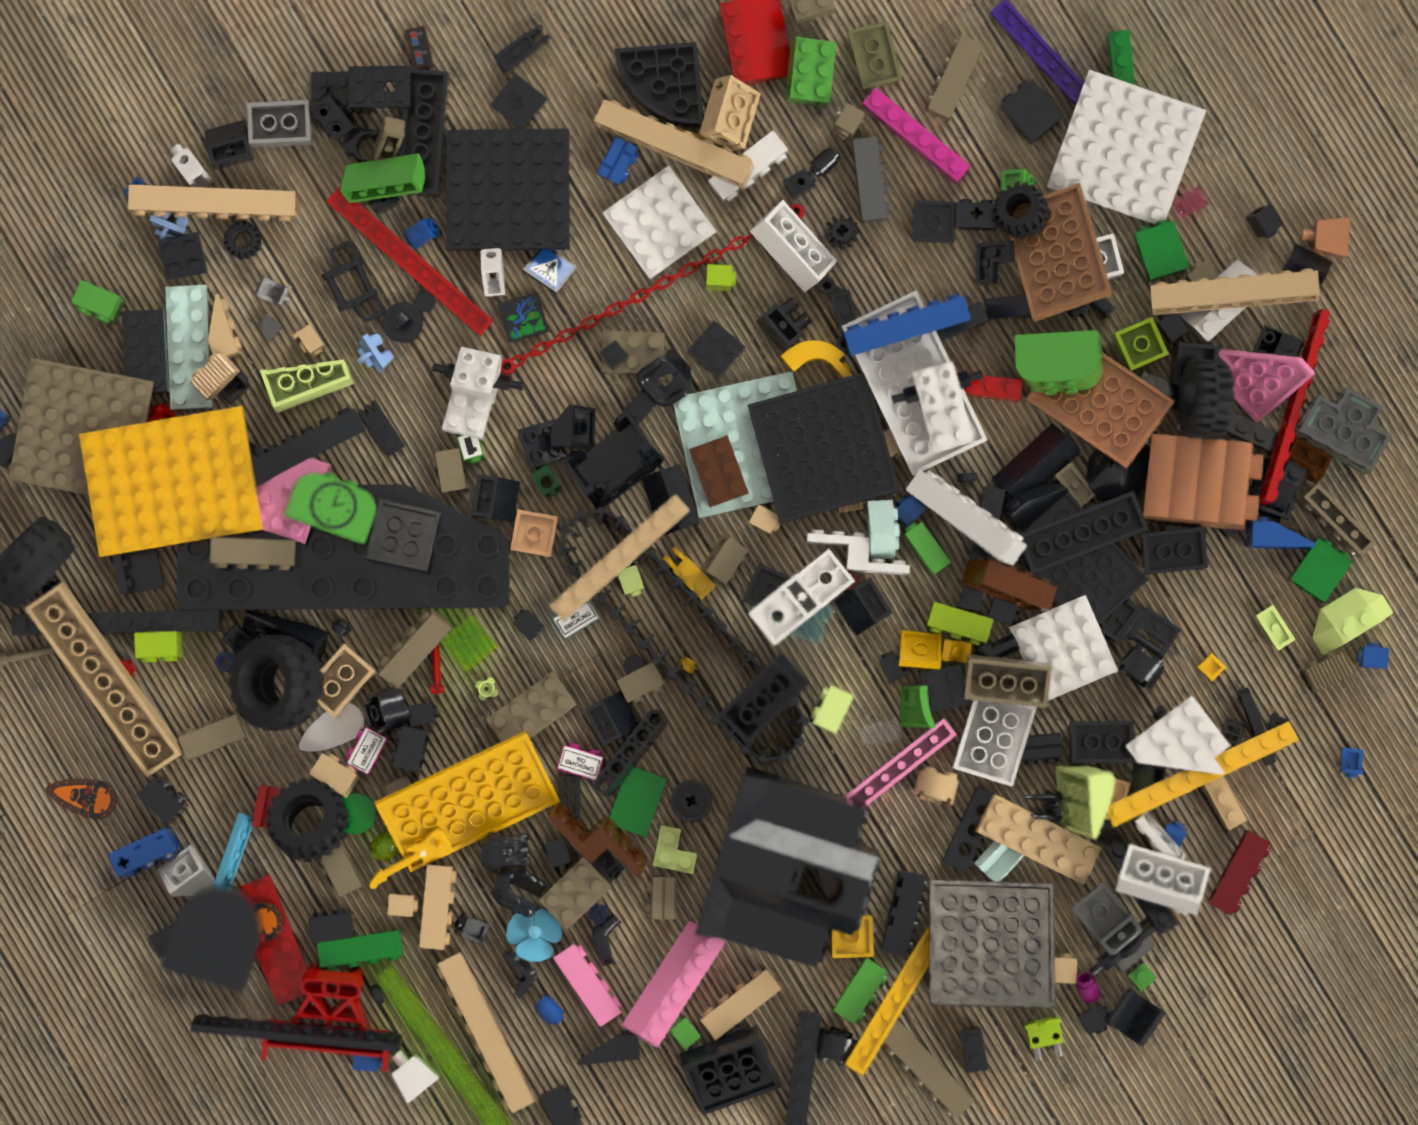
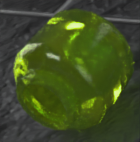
[370,831,399,862]

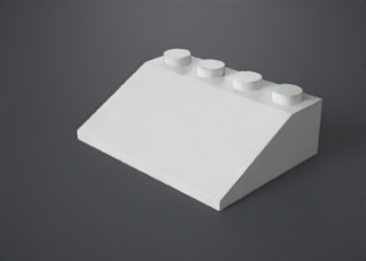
[951,700,1037,787]

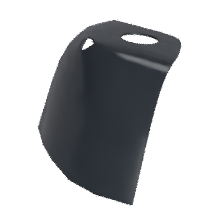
[1087,444,1151,502]

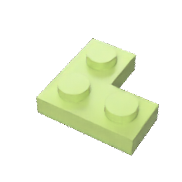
[653,825,697,874]

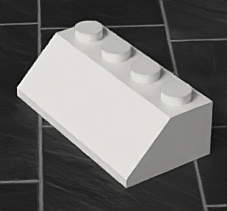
[750,200,837,292]
[1178,260,1258,344]
[1116,844,1211,915]

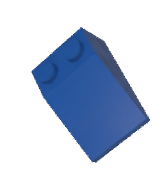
[1246,517,1315,549]

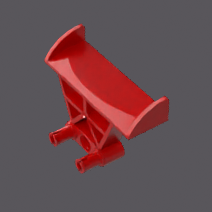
[262,962,393,1072]

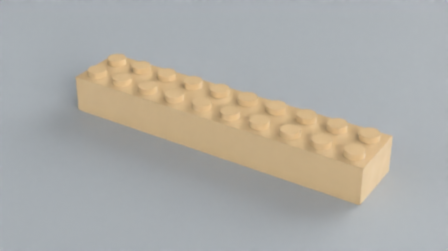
[25,581,183,777]

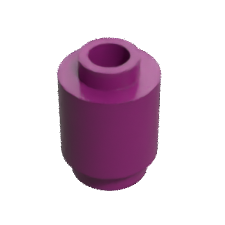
[1075,972,1101,1003]

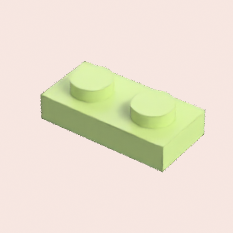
[1255,605,1295,651]

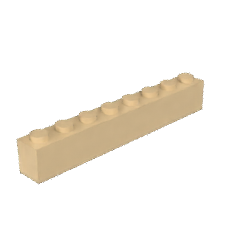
[594,99,754,189]
[128,185,295,222]
[1150,269,1320,315]
[549,494,690,622]
[437,952,535,1113]

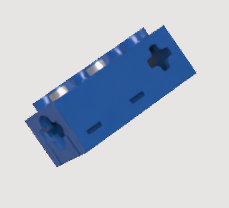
[108,827,181,878]

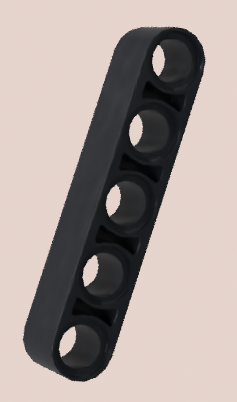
[594,709,667,797]

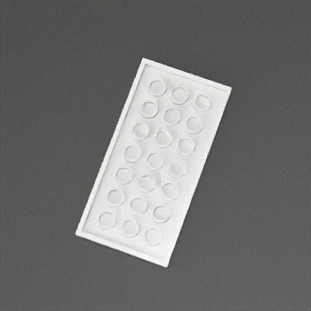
[841,290,987,476]

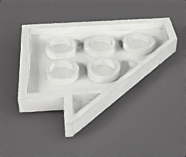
[1125,696,1230,774]

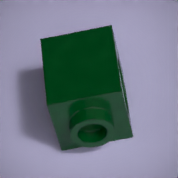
[530,464,562,498]

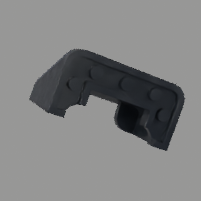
[563,411,664,507]

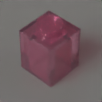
[1174,186,1209,219]

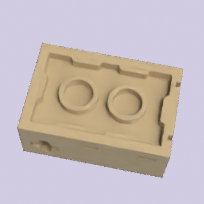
[699,75,761,151]

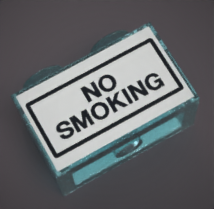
[552,600,601,640]

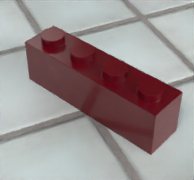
[1207,830,1271,916]

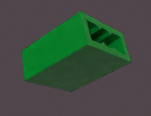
[1133,219,1189,282]
[1287,538,1353,603]

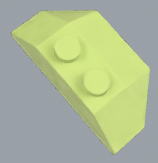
[1312,588,1393,655]

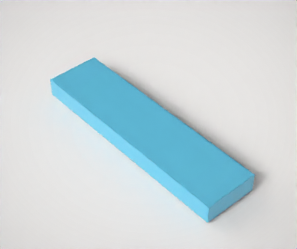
[213,813,253,885]

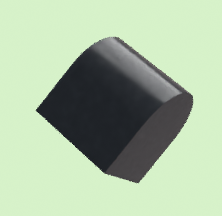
[161,884,263,993]

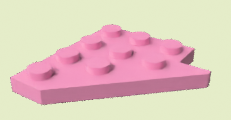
[256,458,331,544]

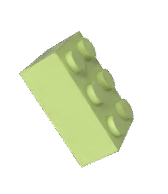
[810,685,854,734]

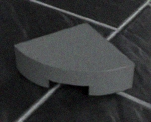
[262,313,283,342]

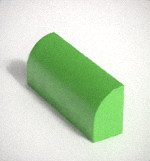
[340,153,425,203]

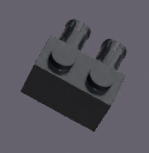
[756,297,812,353]

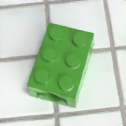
[785,37,836,107]

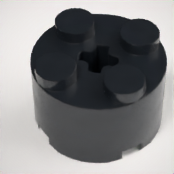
[1117,644,1165,691]
[365,687,410,733]
[670,780,712,822]
[816,1026,860,1068]

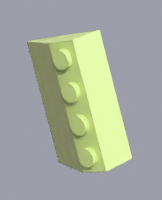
[1055,763,1115,839]

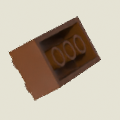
[961,557,1057,611]

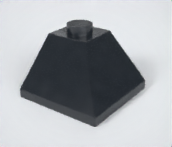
[550,404,596,450]
[1249,458,1307,512]

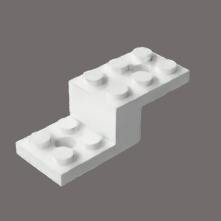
[806,530,910,575]
[748,549,855,646]
[1135,811,1188,916]

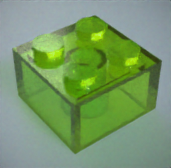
[441,615,500,673]

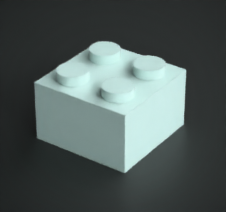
[867,500,899,559]

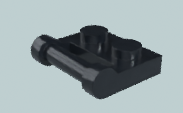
[1126,607,1181,660]

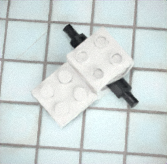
[432,347,524,440]
[891,361,983,453]

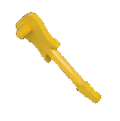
[369,828,452,889]

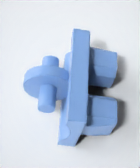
[149,214,189,239]
[357,333,394,373]

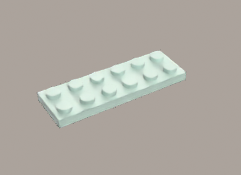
[165,285,213,410]

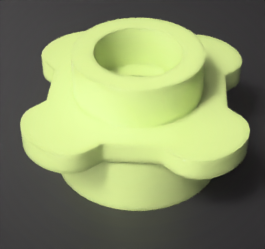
[475,677,498,701]

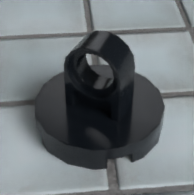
[382,302,424,343]

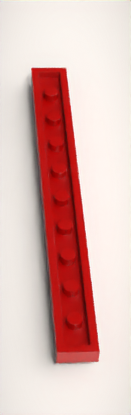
[326,186,494,337]
[1259,309,1330,505]

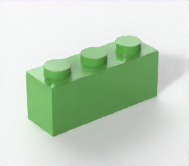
[833,957,888,1024]

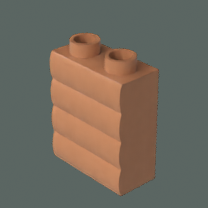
[1143,434,1264,531]

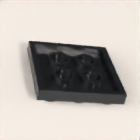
[366,499,441,573]

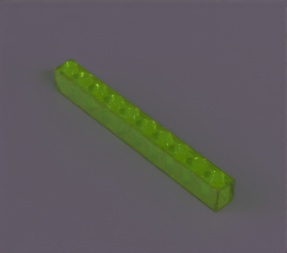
[375,964,514,1125]

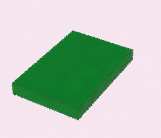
[609,767,667,837]

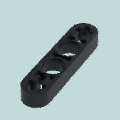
[1237,687,1276,766]

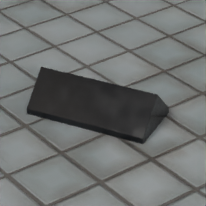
[992,423,1080,499]

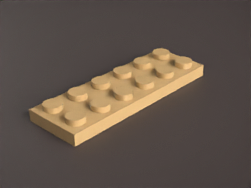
[975,794,1102,885]

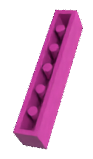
[862,87,970,185]

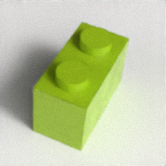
[706,264,736,291]

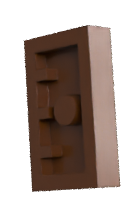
[1288,437,1333,484]

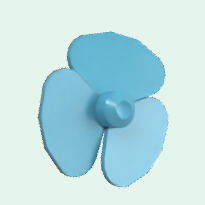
[506,909,562,962]

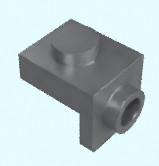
[254,276,289,306]

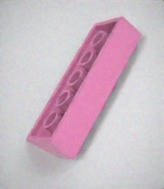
[621,921,725,1048]

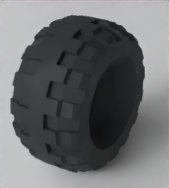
[0,517,75,609]
[229,635,323,731]

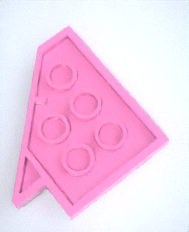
[1219,349,1315,423]

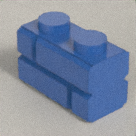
[597,137,639,186]

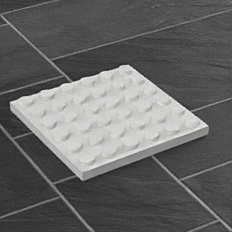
[1047,69,1206,224]

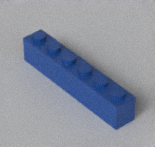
[844,293,971,356]

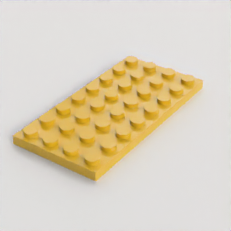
[375,731,560,872]

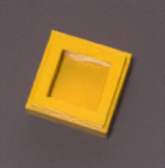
[1196,653,1226,682]

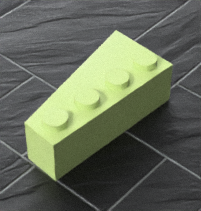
[260,360,354,413]

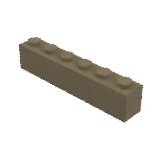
[884,1019,975,1118]

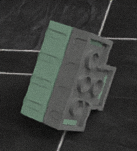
[1294,387,1392,475]

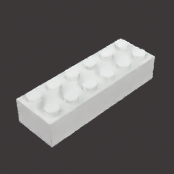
[905,470,1027,566]

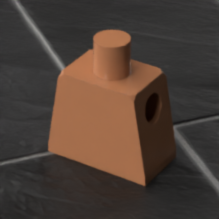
[1301,218,1350,259]

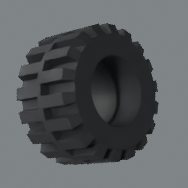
[994,182,1050,239]

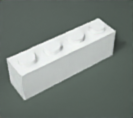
[708,131,788,202]

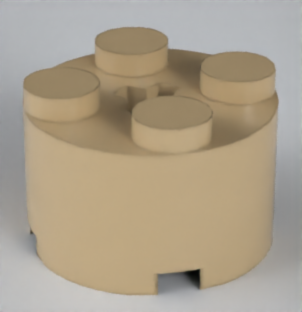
[913,767,959,806]

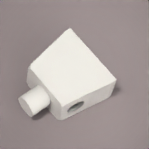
[170,144,214,188]
[481,248,505,296]
[391,1050,440,1103]

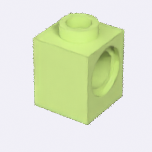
[618,565,645,598]

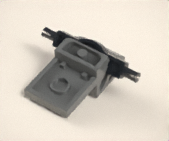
[1071,882,1155,977]

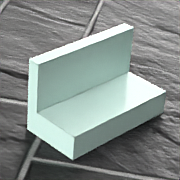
[974,841,1024,882]

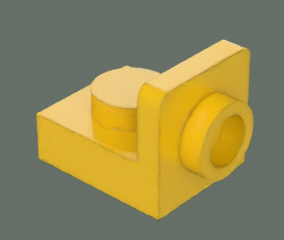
[941,639,973,663]

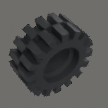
[223,221,262,260]

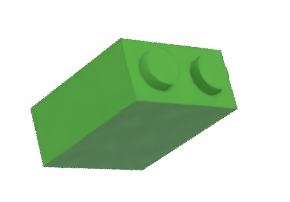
[903,522,951,576]

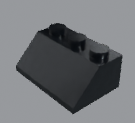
[642,464,700,537]

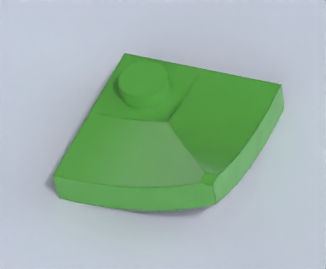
[900,686,935,728]

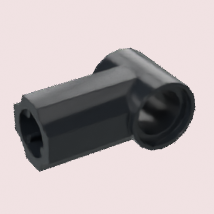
[975,633,1020,658]

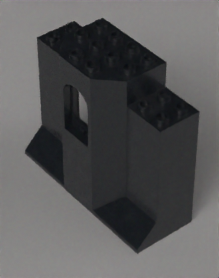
[695,766,881,968]

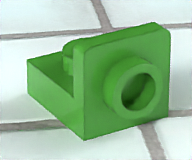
[1001,168,1034,192]

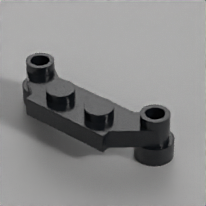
[819,277,858,353]

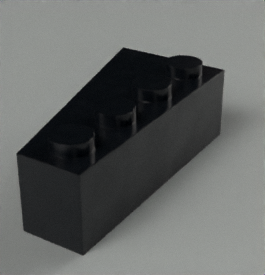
[881,869,927,956]

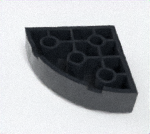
[615,42,703,128]

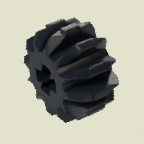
[824,214,859,250]

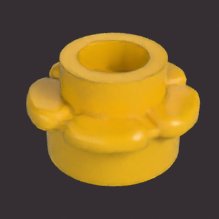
[678,657,698,674]

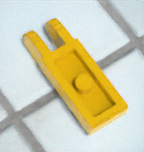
[662,546,716,600]

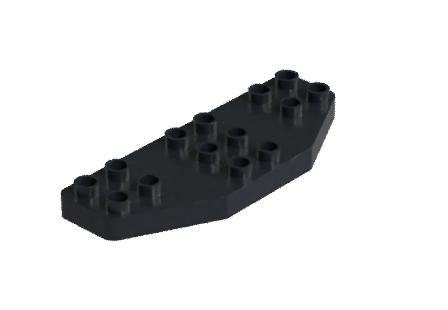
[177,484,510,611]

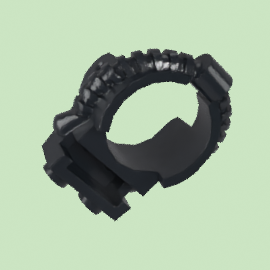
[341,127,379,163]

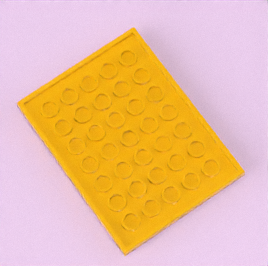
[79,406,263,557]

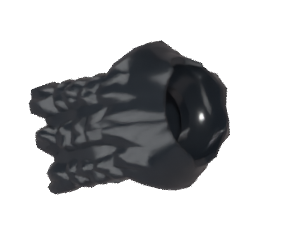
[480,832,530,874]
[490,866,547,918]

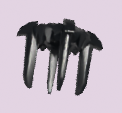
[1025,790,1063,825]

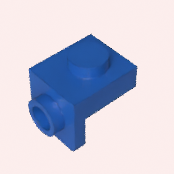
[404,218,441,249]
[1339,747,1364,778]
[1165,820,1188,847]

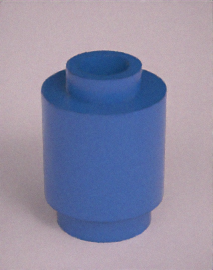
[534,995,564,1026]

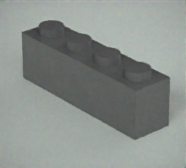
[852,136,890,223]

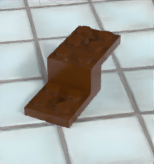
[548,802,647,877]

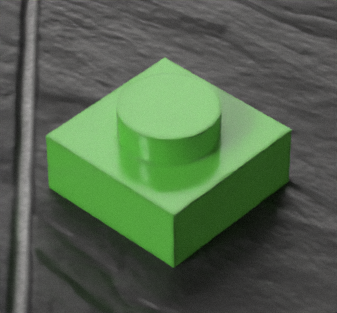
[1127,962,1157,991]

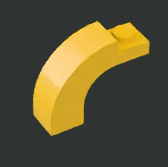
[780,341,852,378]

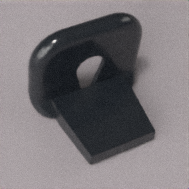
[637,347,691,407]

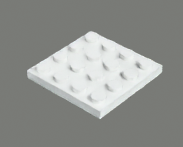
[602,166,717,280]
[1009,595,1118,701]

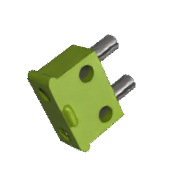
[1023,1016,1064,1061]

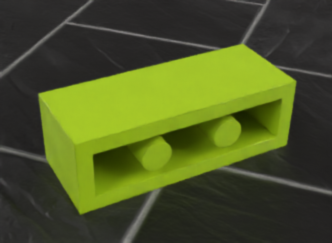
[926,602,994,646]

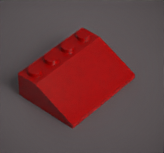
[720,0,790,85]

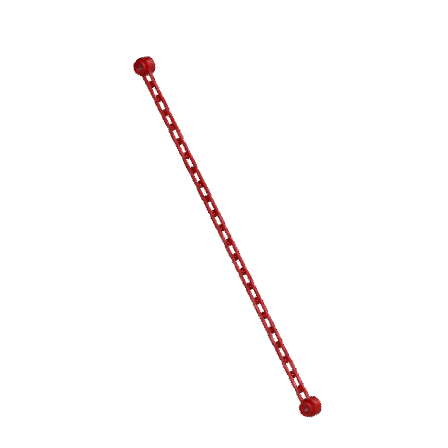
[500,204,804,376]

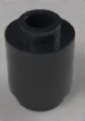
[810,147,840,177]

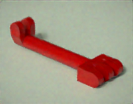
[431,637,445,694]

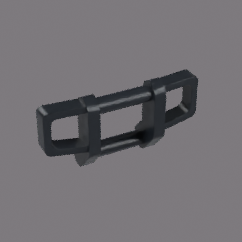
[321,241,385,323]

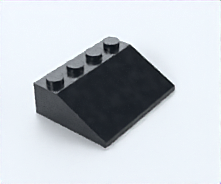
[679,1025,780,1115]

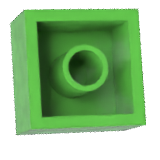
[71,280,126,324]

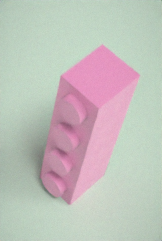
[554,943,622,1027]

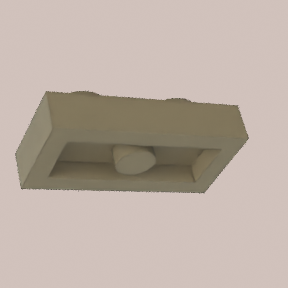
[1054,462,1095,507]

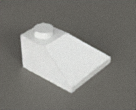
[157,845,215,896]

